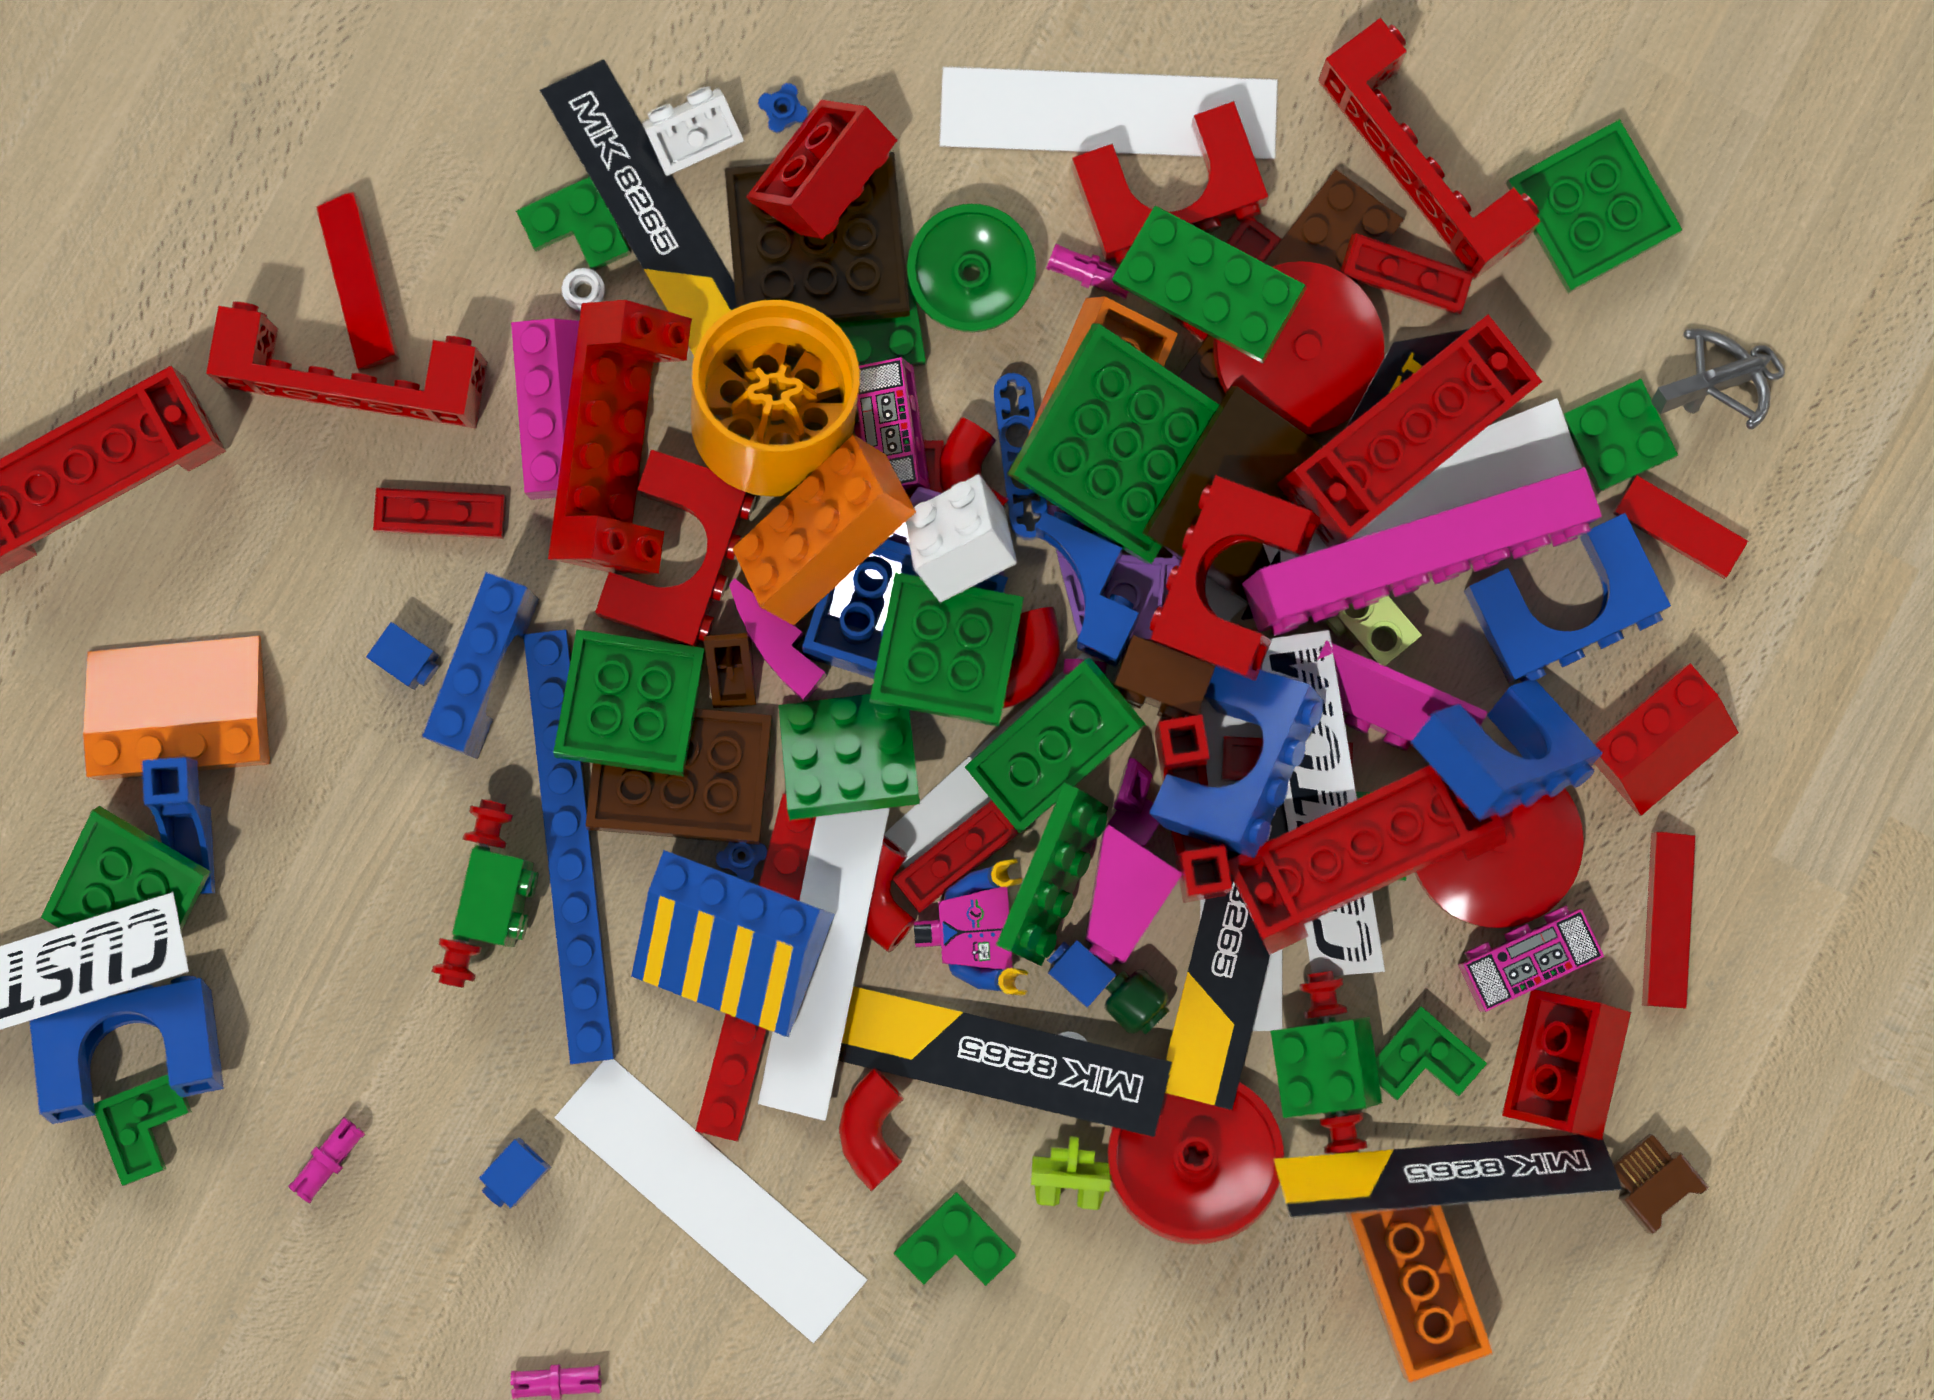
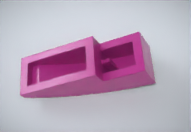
[729,578,827,702]

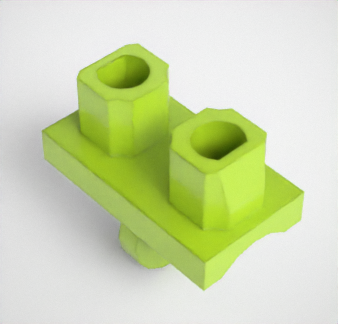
[1031,1136,1111,1210]

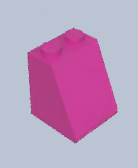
[1085,825,1182,966]

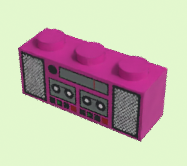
[854,357,930,495]
[1458,905,1604,1012]

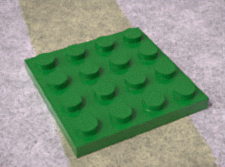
[1007,323,1220,564]

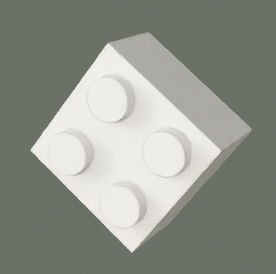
[905,474,1017,602]

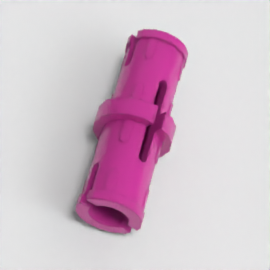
[1046,243,1128,299]
[288,1117,365,1203]
[510,1364,602,1400]

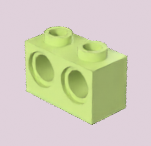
[1324,596,1422,666]

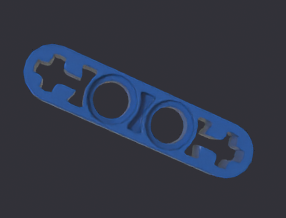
[994,373,1048,540]

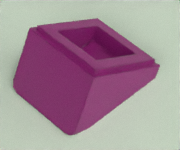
[1113,758,1153,814]
[1107,799,1160,848]

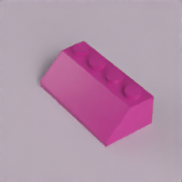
[511,318,579,500]
[1317,641,1487,761]

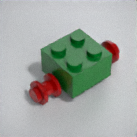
[432,799,539,988]
[1271,971,1383,1154]

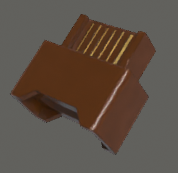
[1613,1134,1709,1234]

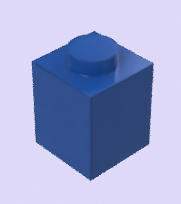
[366,622,440,690]
[1047,940,1116,1008]
[479,1138,551,1208]

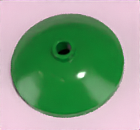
[907,204,1036,333]

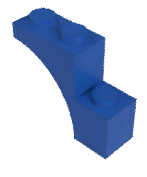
[1036,511,1139,667]
[142,757,215,895]

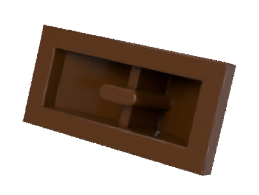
[704,633,756,708]

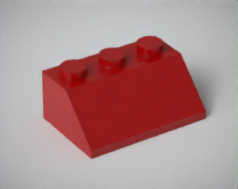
[746,100,898,239]
[1593,663,1739,817]
[1502,989,1631,1140]

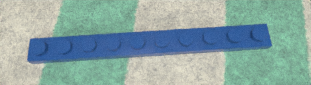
[523,629,615,1064]

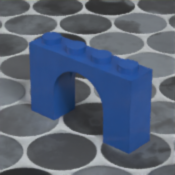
[1464,513,1671,684]
[422,572,539,759]
[1150,666,1324,858]
[1411,680,1602,820]
[30,976,224,1124]

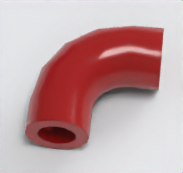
[939,417,1009,509]
[1003,607,1061,709]
[865,835,915,953]
[838,1068,904,1192]

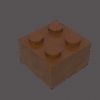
[1112,635,1215,720]

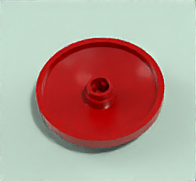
[1213,261,1385,434]
[1414,788,1584,928]
[1108,1082,1284,1244]

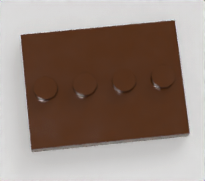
[586,709,772,845]

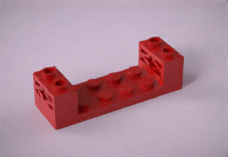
[1318,17,1541,280]
[548,299,692,574]
[206,301,488,429]
[1277,314,1543,548]
[0,366,226,575]
[1228,765,1507,955]

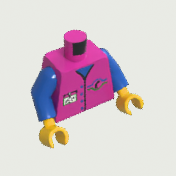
[914,859,1028,996]

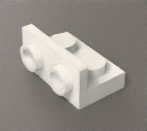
[642,86,744,176]

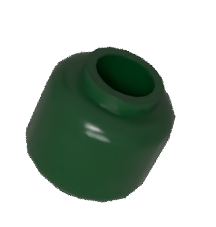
[1105,969,1170,1035]

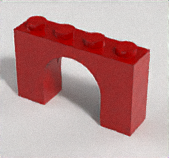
[1071,101,1269,264]
[595,449,756,647]
[1150,476,1321,681]
[1154,715,1232,903]

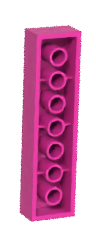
[1242,467,1602,636]

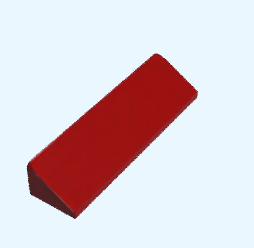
[316,191,400,371]
[1642,832,1695,1009]

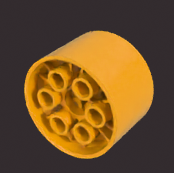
[691,300,860,497]

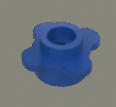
[758,83,808,133]
[716,842,767,881]

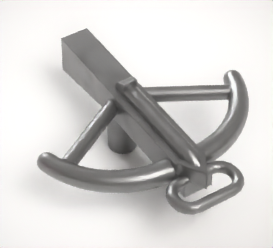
[1651,329,1785,430]

